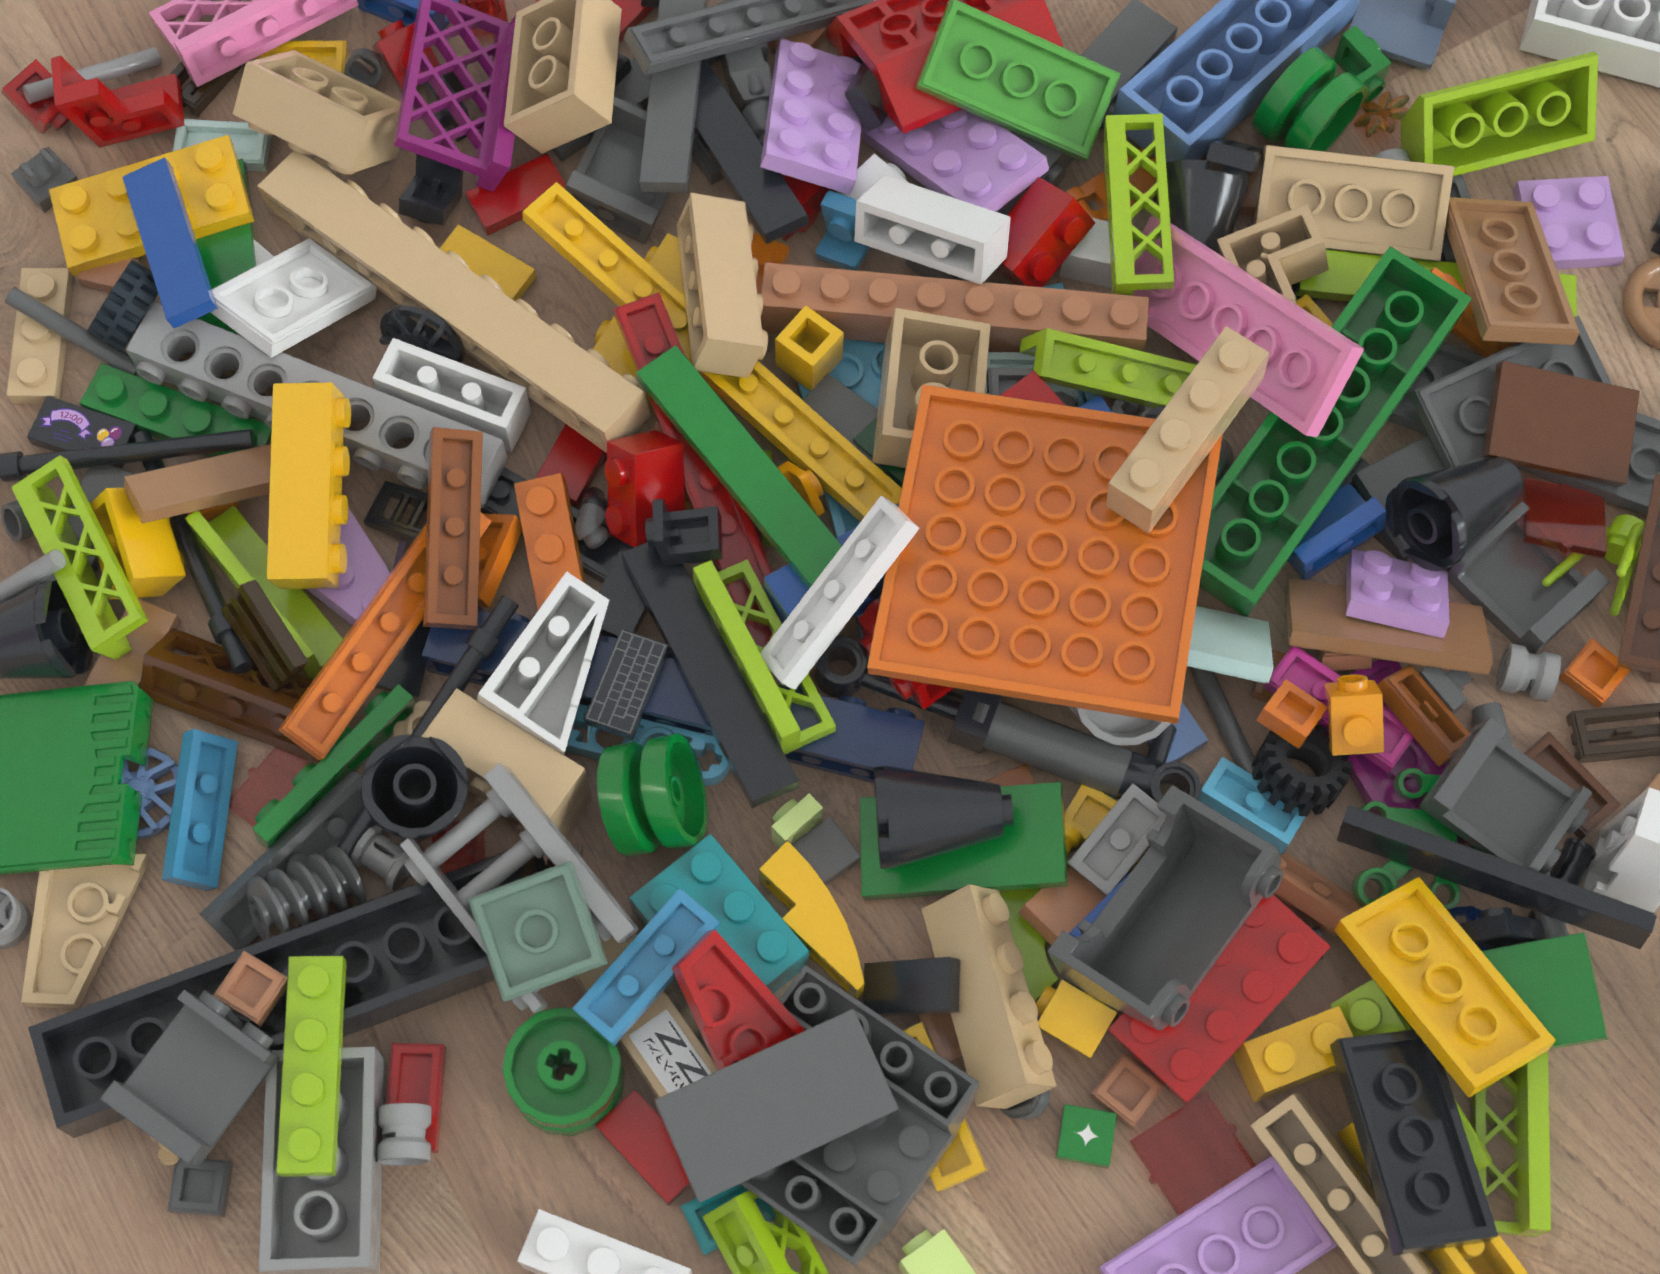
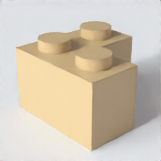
[1217,204,1329,305]

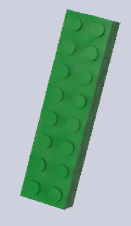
[1199,246,1472,617]

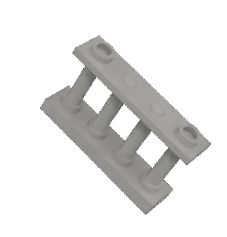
[400,763,640,1012]

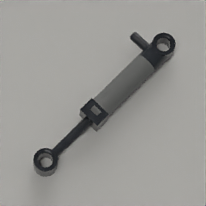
[815,636,1201,803]

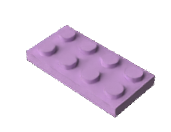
[760,38,862,195]
[861,109,1049,212]

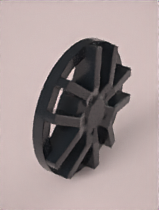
[379,305,465,363]

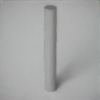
[23,47,161,104]
[0,549,66,604]

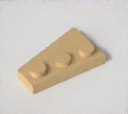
[21,853,151,1009]

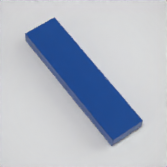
[122,157,218,328]

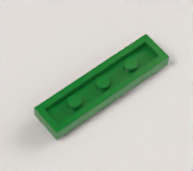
[79,363,272,458]
[252,684,415,850]

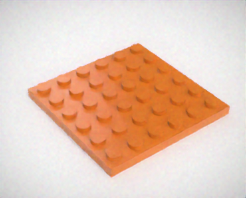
[867,385,1223,724]

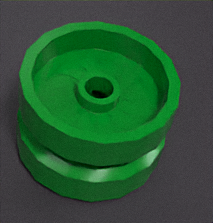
[1251,47,1368,152]
[597,733,708,857]
[502,1007,625,1136]

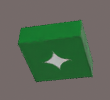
[1055,1104,1117,1169]

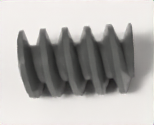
[247,846,367,940]

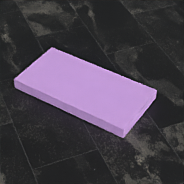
[1098,1156,1337,1274]

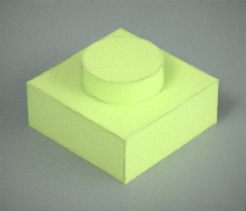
[771,793,823,848]

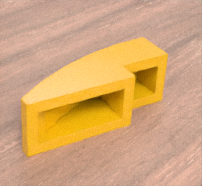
[759,840,865,999]

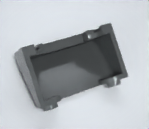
[1047,785,1284,1031]

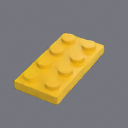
[49,134,254,277]
[1334,877,1556,1098]

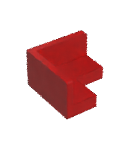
[51,55,185,148]

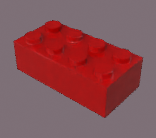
[1107,895,1331,1105]

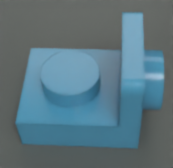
[815,190,871,271]

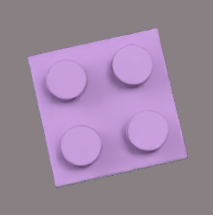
[1513,176,1625,269]
[1345,549,1450,639]

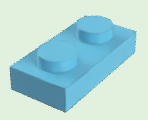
[1197,756,1306,855]

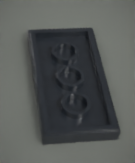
[1330,1030,1498,1256]

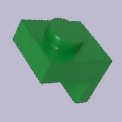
[1333,25,1391,103]

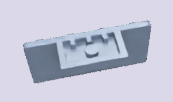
[1349,0,1457,70]

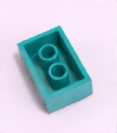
[629,833,809,994]

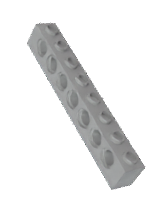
[126,302,508,508]

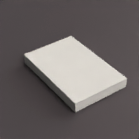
[211,238,377,358]

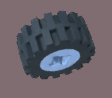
[87,259,158,352]

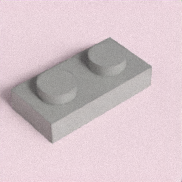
[1068,783,1166,896]

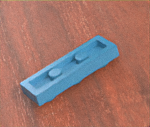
[162,729,238,891]
[572,888,721,1046]

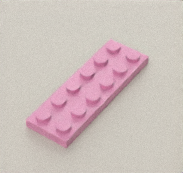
[1134,215,1364,437]

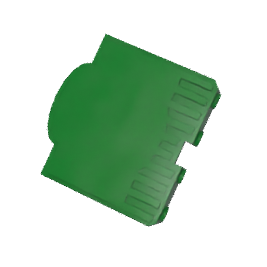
[0,681,154,875]

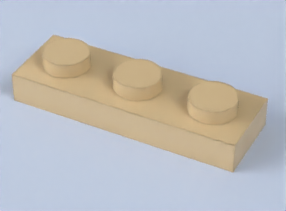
[6,268,74,404]

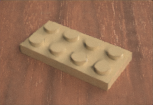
[1253,145,1454,261]

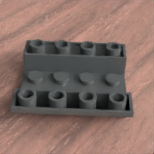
[741,965,980,1266]

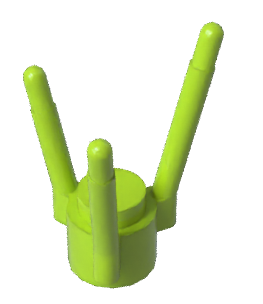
[1542,514,1645,616]

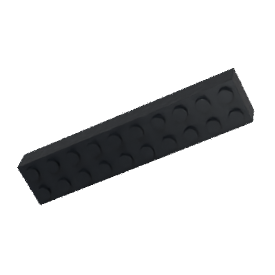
[28,851,546,1138]

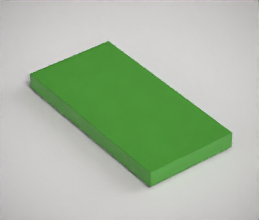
[915,0,1121,162]

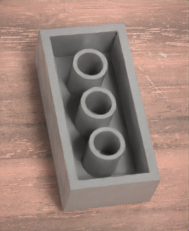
[258,1047,385,1274]

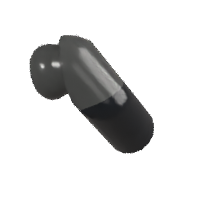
[574,487,609,549]

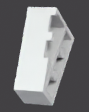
[477,572,609,755]
[1582,787,1660,913]

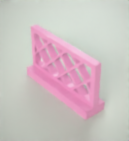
[148,0,358,87]

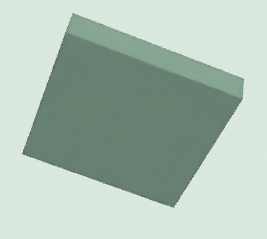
[468,861,608,1002]

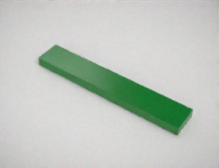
[636,345,842,589]

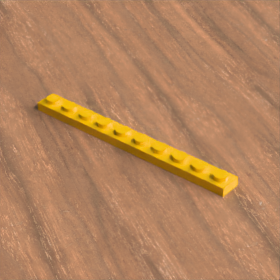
[523,182,902,522]

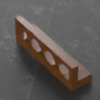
[1617,473,1660,683]
[140,628,330,763]

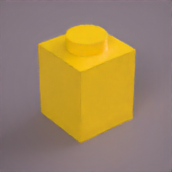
[775,305,844,391]
[1036,980,1117,1059]

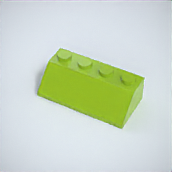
[1400,51,1598,176]

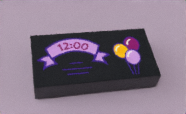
[27,396,139,469]

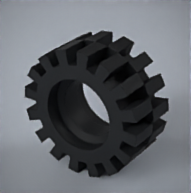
[1252,725,1352,816]

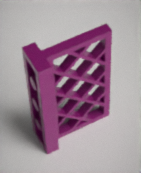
[393,0,516,192]

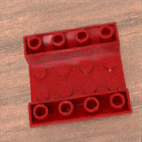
[826,0,1064,134]

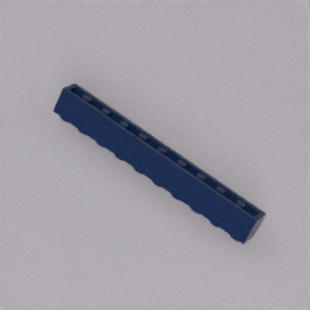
[422,605,925,784]

